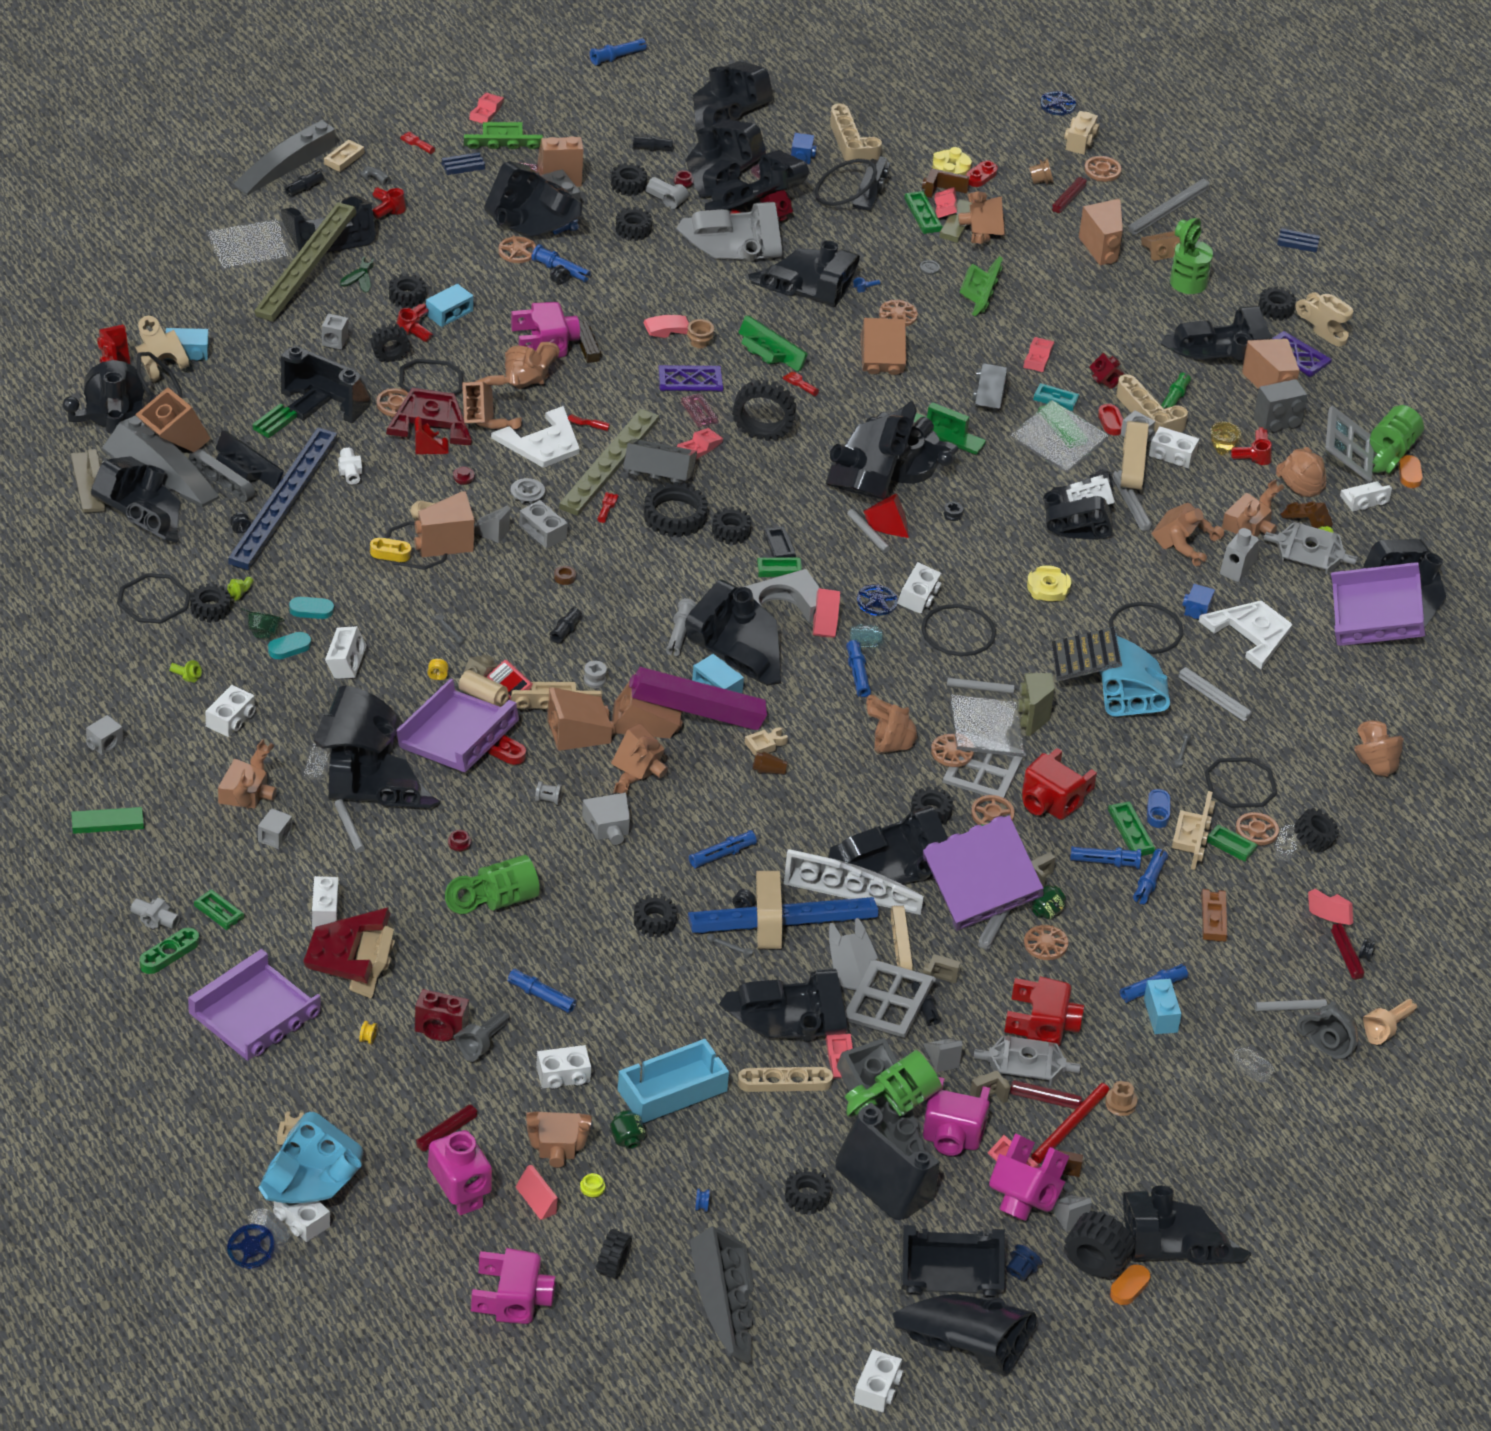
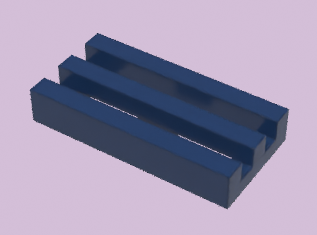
[441,152,485,175]
[1277,228,1320,253]

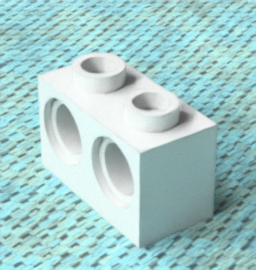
[1149,426,1199,468]
[897,562,942,613]
[325,626,367,679]
[205,685,256,737]
[312,876,338,930]
[536,1045,591,1088]
[273,1201,330,1242]
[854,1349,904,1412]

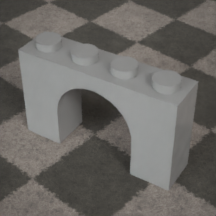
[745,569,820,622]

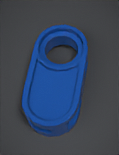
[1147,789,1170,828]

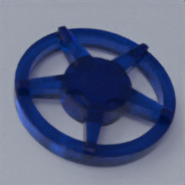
[1040,90,1076,116]
[857,583,898,616]
[227,1224,275,1269]

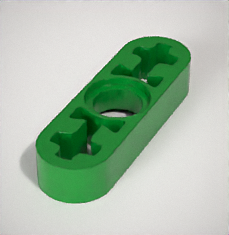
[140,928,199,974]

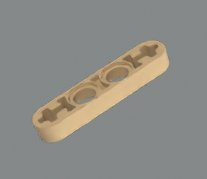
[891,905,912,979]
[737,1067,833,1092]

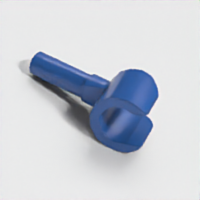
[553,219,579,235]
[853,277,880,293]

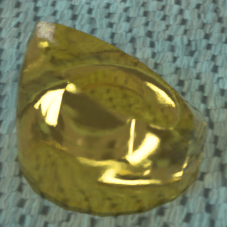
[1210,421,1241,456]

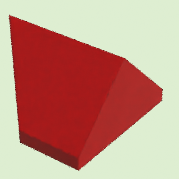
[414,416,449,454]
[863,494,909,538]

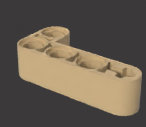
[830,104,882,164]
[1116,374,1188,436]
[1120,421,1149,490]
[756,871,782,949]

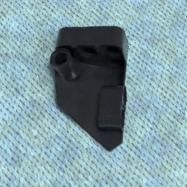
[693,61,773,131]
[685,119,766,198]
[484,161,582,237]
[748,240,860,307]
[314,685,400,754]

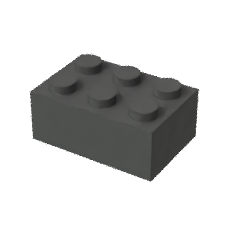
[623,439,697,483]

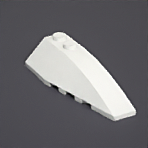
[784,849,924,915]

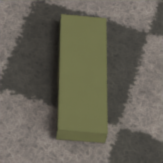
[939,199,972,243]

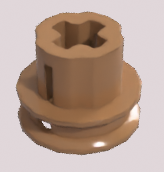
[1029,158,1054,185]
[687,319,714,348]
[1105,1081,1137,1116]

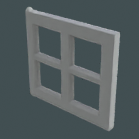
[1325,405,1374,482]
[942,735,1027,798]
[845,959,936,1038]

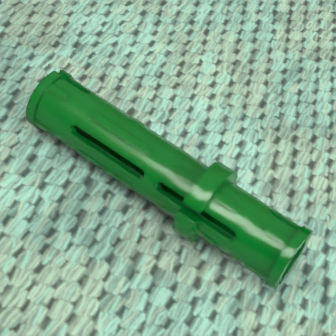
[1161,373,1191,409]

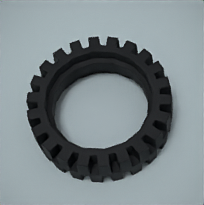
[732,380,797,441]
[644,482,708,537]

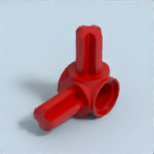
[372,187,406,219]
[396,304,433,342]
[1231,427,1272,465]

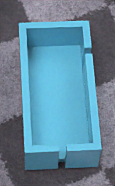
[618,1039,729,1123]

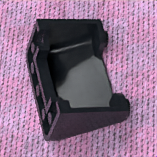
[280,195,376,252]
[281,346,371,424]
[835,1103,940,1220]
[900,1225,1005,1298]

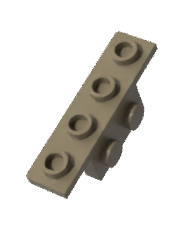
[71,449,105,512]

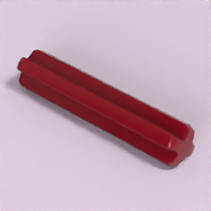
[1052,177,1087,214]
[1331,923,1365,980]
[1010,1080,1082,1109]
[416,1104,477,1152]

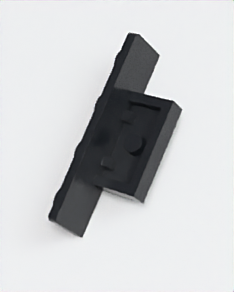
[852,157,890,211]
[215,430,284,490]

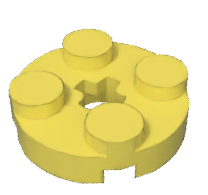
[932,147,972,176]
[1027,566,1071,601]

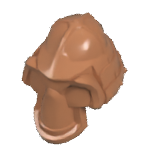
[505,342,560,389]
[1276,447,1326,497]
[866,695,917,754]
[1354,721,1404,777]

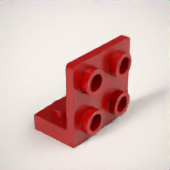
[97,324,130,364]

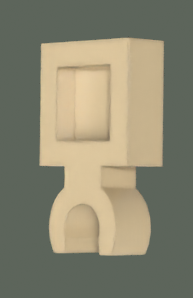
[745,727,788,756]
[277,1111,304,1146]

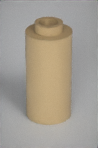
[459,670,509,707]

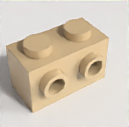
[1064,111,1100,155]

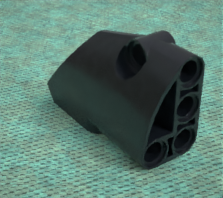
[704,150,809,211]
[1160,306,1272,360]
[825,401,917,499]
[91,456,181,543]
[1043,469,1114,540]
[1363,539,1446,638]
[685,579,781,686]
[328,746,440,808]
[828,806,948,884]
[719,969,847,1041]
[1123,1185,1251,1263]
[893,1294,1037,1375]

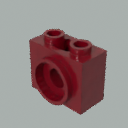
[415,989,469,1042]

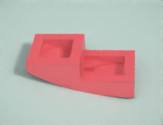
[469,93,504,123]
[934,187,957,218]
[643,315,689,338]
[1023,337,1054,372]
[677,428,723,459]
[813,588,840,638]
[1308,889,1353,925]
[826,1034,853,1079]

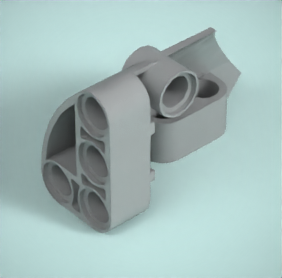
[676,202,782,262]

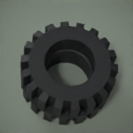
[1064,1211,1134,1279]

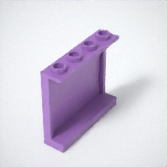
[1331,563,1425,646]
[396,679,519,772]
[923,815,1043,931]
[188,949,321,1061]

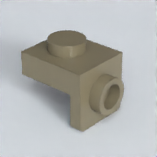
[463,654,499,677]
[1031,852,1056,887]
[923,954,961,984]
[970,1070,1010,1103]

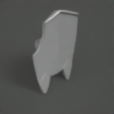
[829,918,878,990]

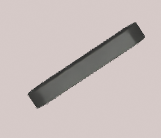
[189,449,255,502]

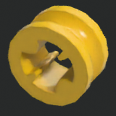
[427,659,448,680]
[359,1021,378,1045]

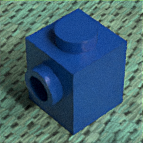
[791,133,817,164]
[1182,584,1215,619]

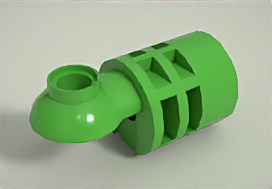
[1170,218,1213,294]
[1370,405,1424,474]
[445,855,540,914]
[845,1050,942,1118]

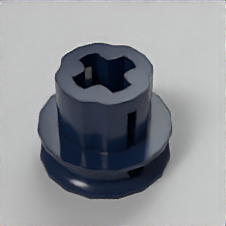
[1006,1244,1043,1282]

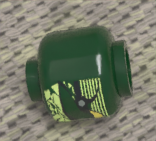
[1031,885,1066,920]
[610,1110,645,1149]

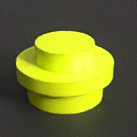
[580,1173,605,1197]

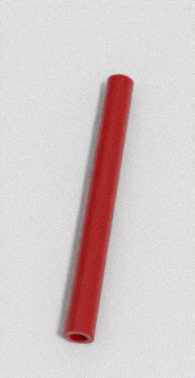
[1031,1083,1110,1164]

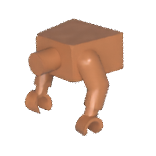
[958,191,1004,244]
[462,373,522,429]
[1222,479,1284,537]
[1151,503,1224,566]
[611,724,668,795]
[218,739,277,808]
[526,1111,592,1168]

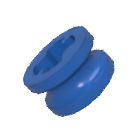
[695,1188,710,1212]

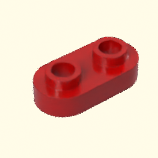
[966,161,998,187]
[487,735,526,765]

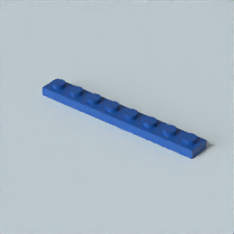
[688,897,878,933]

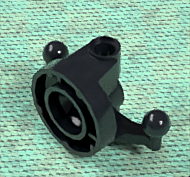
[62,360,159,434]
[866,412,959,484]

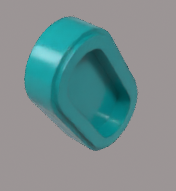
[289,597,334,619]
[268,632,311,659]

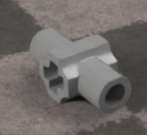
[131,898,180,930]

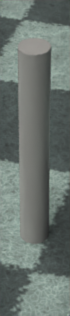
[847,509,890,553]
[947,678,1014,694]
[334,799,365,853]
[1255,999,1327,1012]

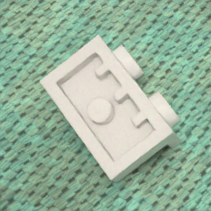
[1066,475,1115,504]
[1340,481,1392,511]

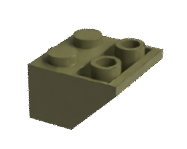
[1017,673,1055,736]

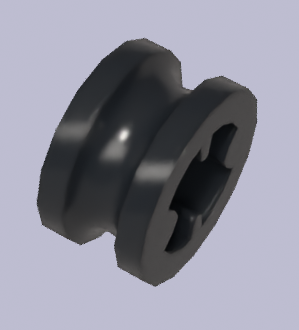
[550,264,570,285]
[943,501,963,521]
[230,512,251,534]
[732,889,756,908]
[1359,938,1377,961]

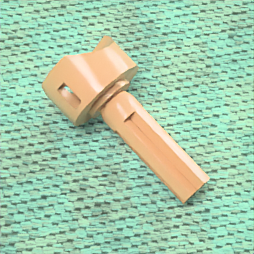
[1363,999,1417,1045]

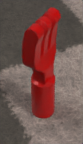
[400,131,435,154]
[782,371,819,396]
[568,414,610,431]
[597,492,619,523]

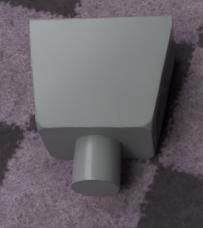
[1220,528,1259,582]
[582,793,630,845]

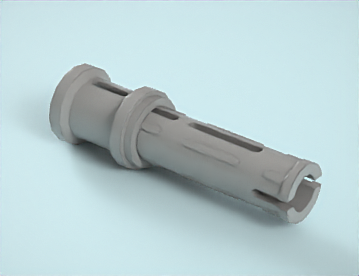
[666,598,696,656]

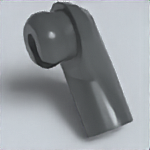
[361,166,391,185]

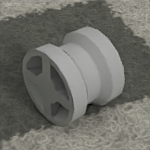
[584,661,607,688]

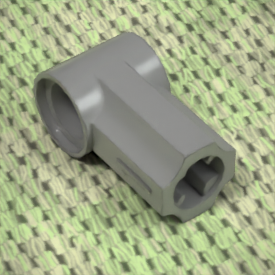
[646,177,689,209]

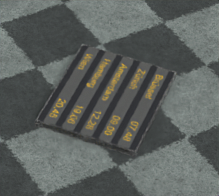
[1051,627,1122,681]

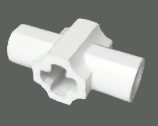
[338,447,362,485]

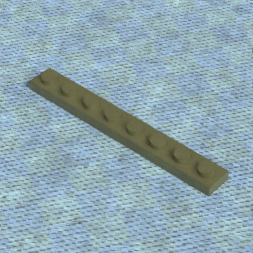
[254,202,356,321]
[559,408,659,516]

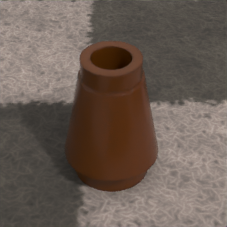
[752,751,787,775]

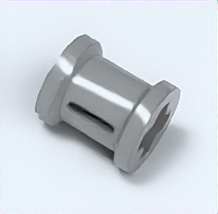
[535,781,562,805]

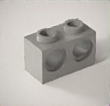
[519,500,568,549]

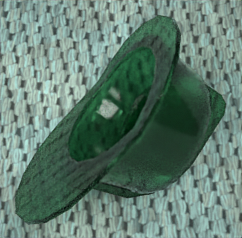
[240,608,285,639]

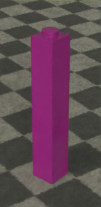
[629,667,767,730]

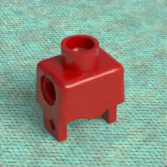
[1022,748,1097,820]
[1004,976,1085,1046]

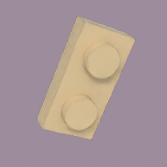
[324,140,364,172]

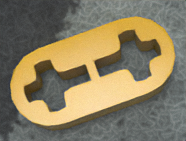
[370,538,411,562]

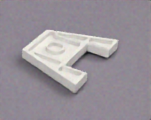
[491,406,579,468]
[1199,601,1292,669]

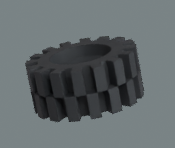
[611,163,647,196]
[615,207,652,241]
[389,274,426,308]
[1258,286,1296,321]
[370,323,411,363]
[712,507,751,545]
[190,583,231,623]
[910,787,953,825]
[1294,808,1339,852]
[634,894,677,937]
[785,1168,831,1214]
[596,1229,632,1279]

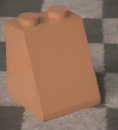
[537,136,583,187]
[1079,199,1123,265]
[860,318,906,375]
[1242,339,1299,388]
[136,387,211,452]
[414,491,474,557]
[612,674,683,739]
[547,687,615,751]

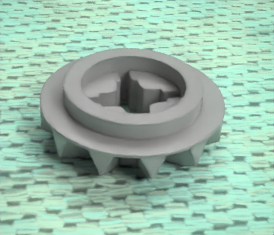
[511,478,545,505]

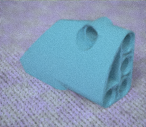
[1100,636,1170,716]
[258,1112,363,1203]

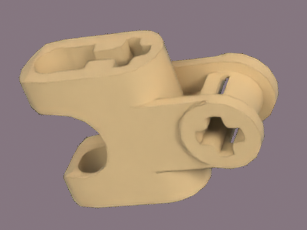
[1296,292,1353,346]
[135,316,189,382]

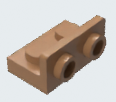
[1141,231,1180,261]

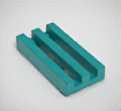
[1033,383,1079,411]

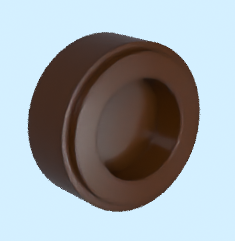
[554,566,576,585]

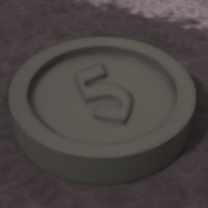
[920,260,940,275]

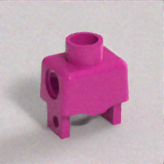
[511,302,580,358]
[923,1077,990,1156]
[428,1130,492,1215]
[989,1133,1069,1221]
[471,1248,556,1324]

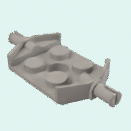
[1264,522,1358,574]
[973,1036,1081,1086]

